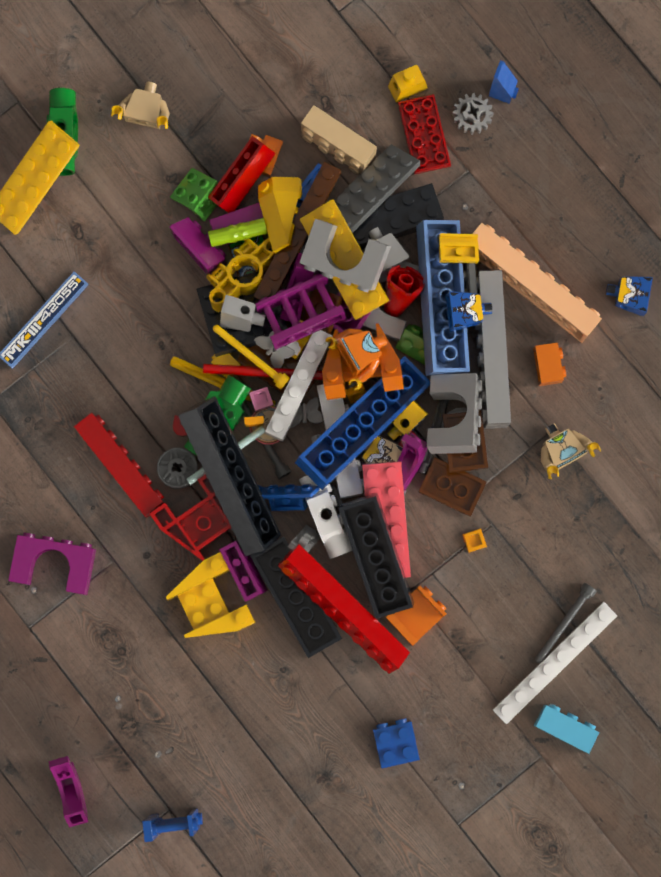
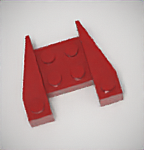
[149,474,231,561]

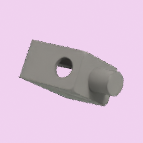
[368,227,410,274]
[220,295,266,332]

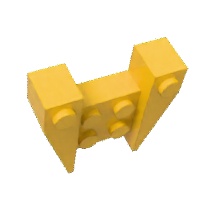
[166,552,256,638]

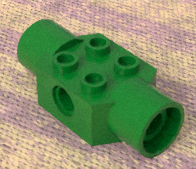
[47,88,78,176]
[184,375,251,455]

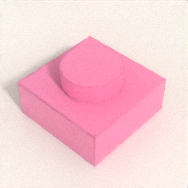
[249,387,274,412]

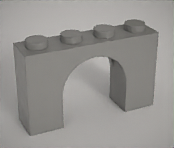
[300,219,391,293]
[361,261,419,342]
[427,373,483,454]

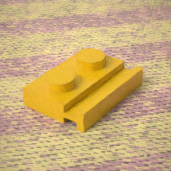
[439,233,479,263]

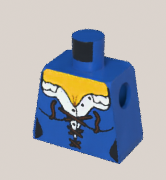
[606,277,653,316]
[445,291,492,332]

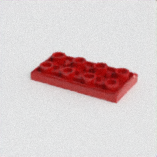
[398,94,451,175]

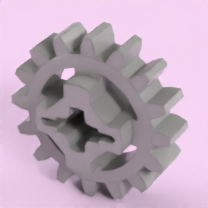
[452,93,493,135]

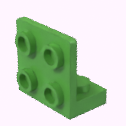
[170,168,218,222]

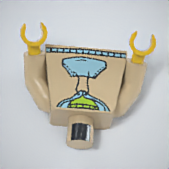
[541,423,601,479]

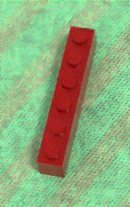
[74,413,165,518]

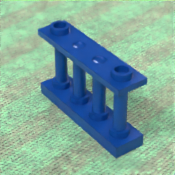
[142,808,203,842]

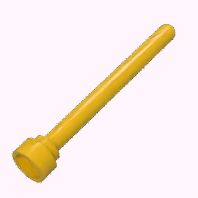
[213,325,290,390]

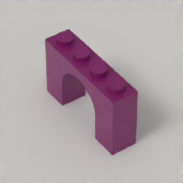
[8,533,96,595]

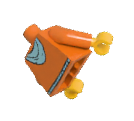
[326,328,387,390]

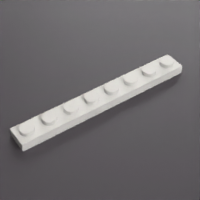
[493,602,617,724]

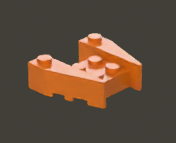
[322,323,404,400]

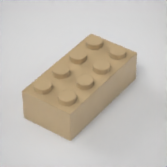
[301,105,377,174]

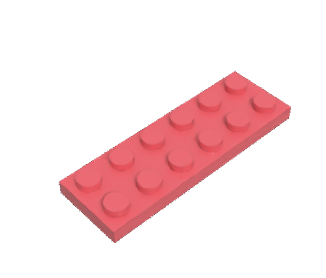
[362,461,411,577]

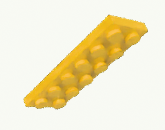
[0,121,80,235]
[300,199,390,320]

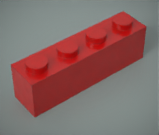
[208,136,276,213]

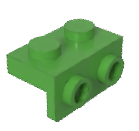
[395,324,425,365]

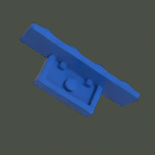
[258,484,320,511]

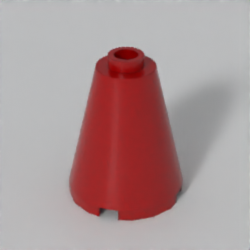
[384,265,425,317]

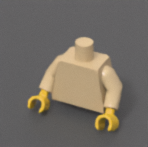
[111,82,170,129]

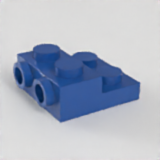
[373,718,420,768]

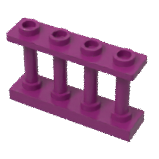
[255,274,346,350]

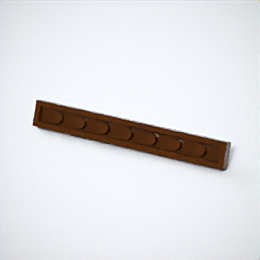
[253,162,341,300]

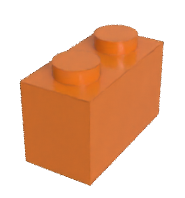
[533,343,566,386]

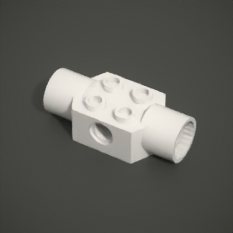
[299,476,353,559]

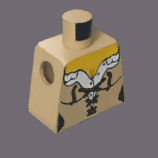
[362,436,403,464]

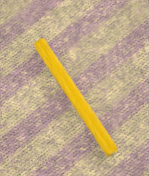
[170,356,276,407]

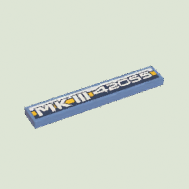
[0,272,89,369]

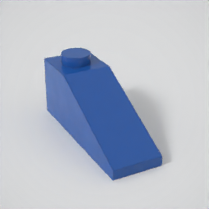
[489,60,519,104]

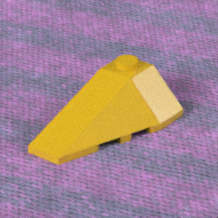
[258,177,302,253]

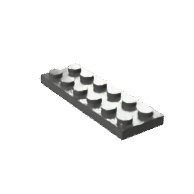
[334,144,420,233]

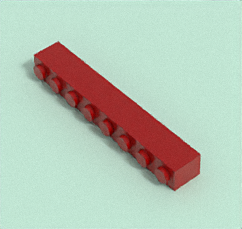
[278,544,410,674]

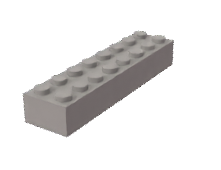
[475,270,511,429]

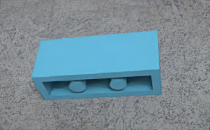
[534,703,599,754]

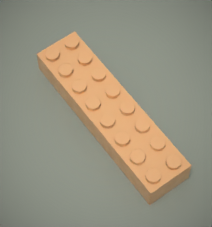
[473,223,602,343]

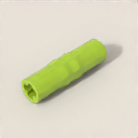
[208,218,267,247]

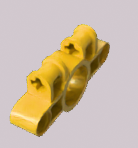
[206,238,276,312]

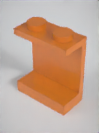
[386,586,447,646]

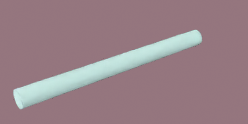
[186,426,265,485]

